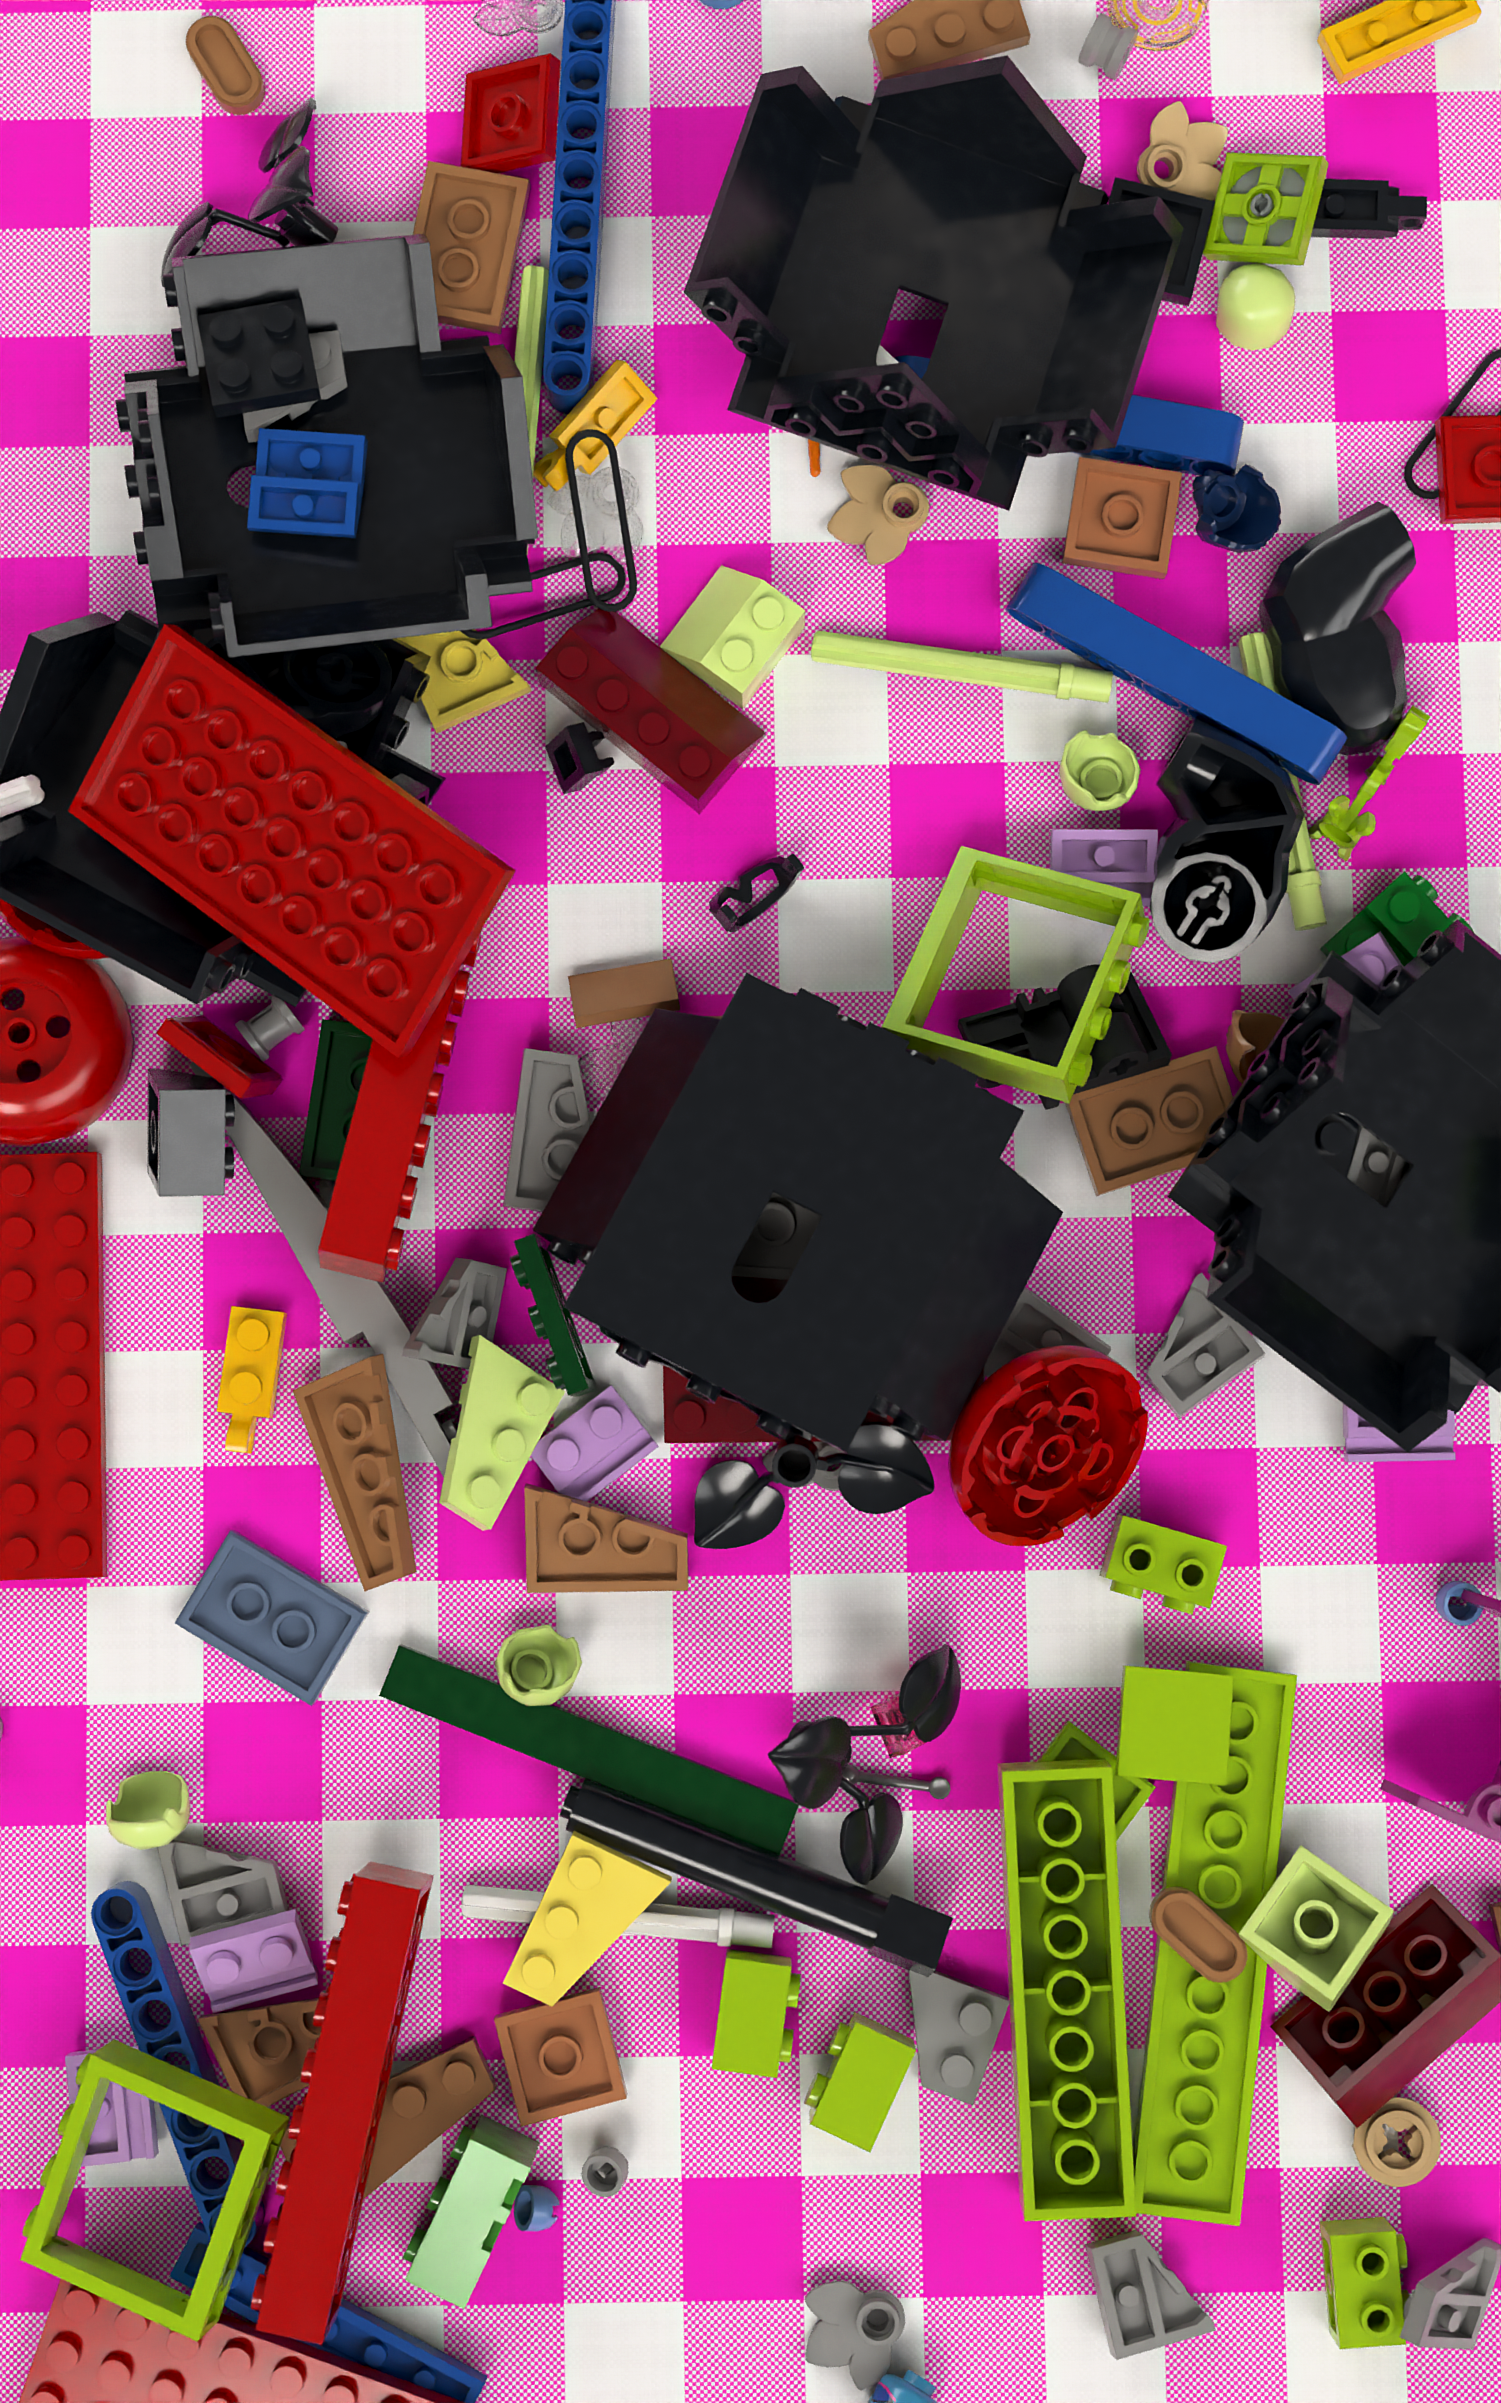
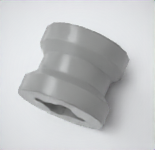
[1078,13,1138,80]

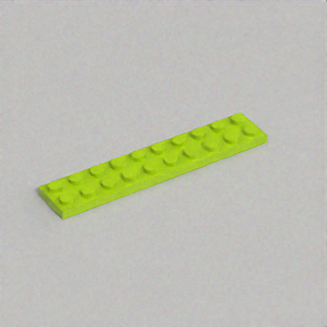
[1133,1661,1297,2226]

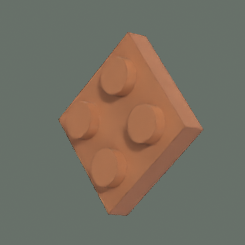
[1062,457,1182,579]
[494,1987,628,2127]

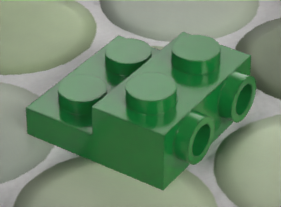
[1320,871,1474,967]

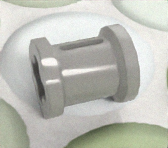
[234,996,305,1061]

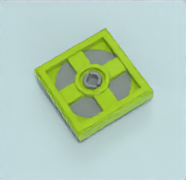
[1202,152,1329,266]

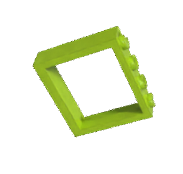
[882,846,1149,1103]
[20,2039,290,2342]

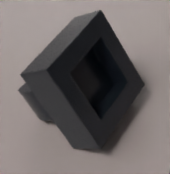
[545,722,615,794]

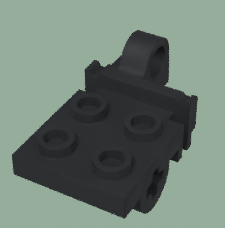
[958,964,1172,1110]

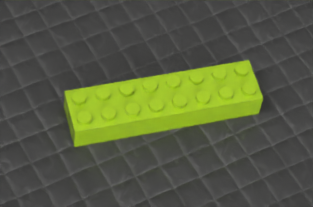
[997,1759,1136,2221]

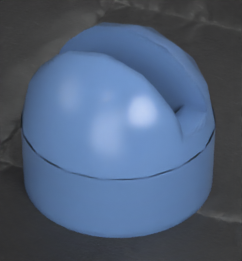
[1435,1581,1483,1626]
[514,2185,560,2232]

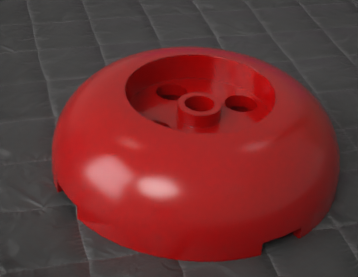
[0,936,134,1146]
[948,1345,1148,1546]

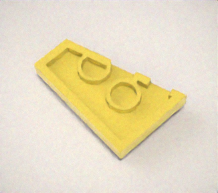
[397,629,532,734]
[503,1831,672,2007]

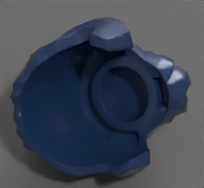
[1192,464,1281,553]

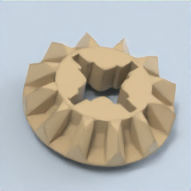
[1352,2097,1441,2187]

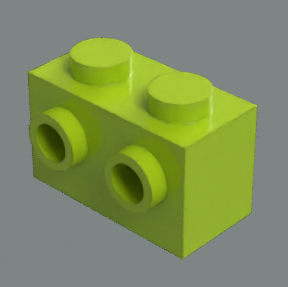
[1099,1514,1227,1615]
[712,1949,801,2078]
[804,2012,916,2153]
[1319,2217,1409,2349]

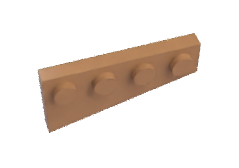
[293,1354,417,1592]
[280,2036,497,2199]

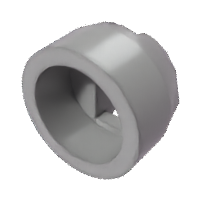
[582,2146,628,2197]

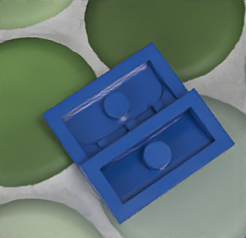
[247,428,368,538]

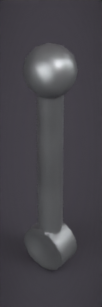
[842,1765,950,1799]

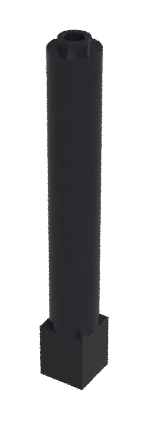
[559,1779,953,1977]

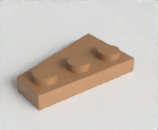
[868,0,1030,80]
[524,1483,689,1593]
[198,1998,321,2107]

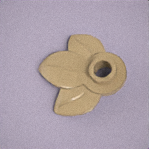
[1137,101,1228,201]
[827,465,929,565]

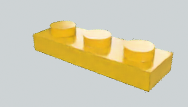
[1317,0,1482,85]

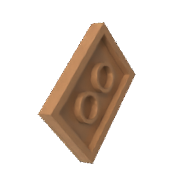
[413,161,531,334]
[1065,1046,1233,1197]

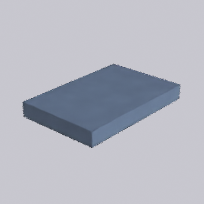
[175,1530,369,1706]

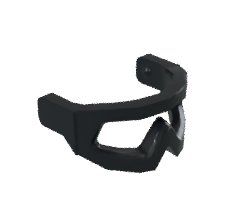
[709,854,804,932]

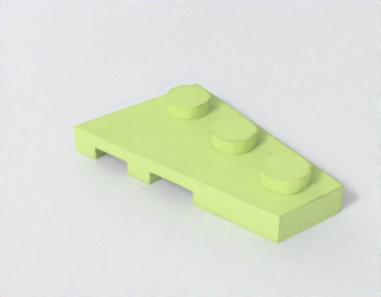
[439,1335,565,1531]

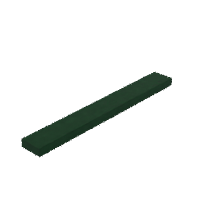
[379,1644,799,1855]

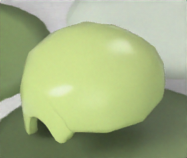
[1216,263,1295,351]
[1059,730,1141,811]
[495,1624,582,1706]
[106,1771,190,1850]

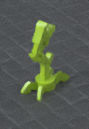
[1308,705,1430,861]

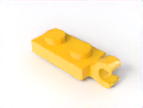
[533,359,657,491]
[216,1306,287,1454]

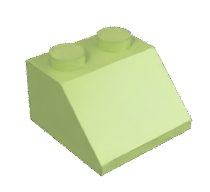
[660,565,805,710]
[1239,1845,1394,2012]

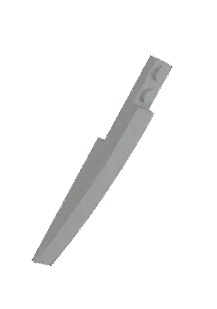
[190,1062,458,1477]

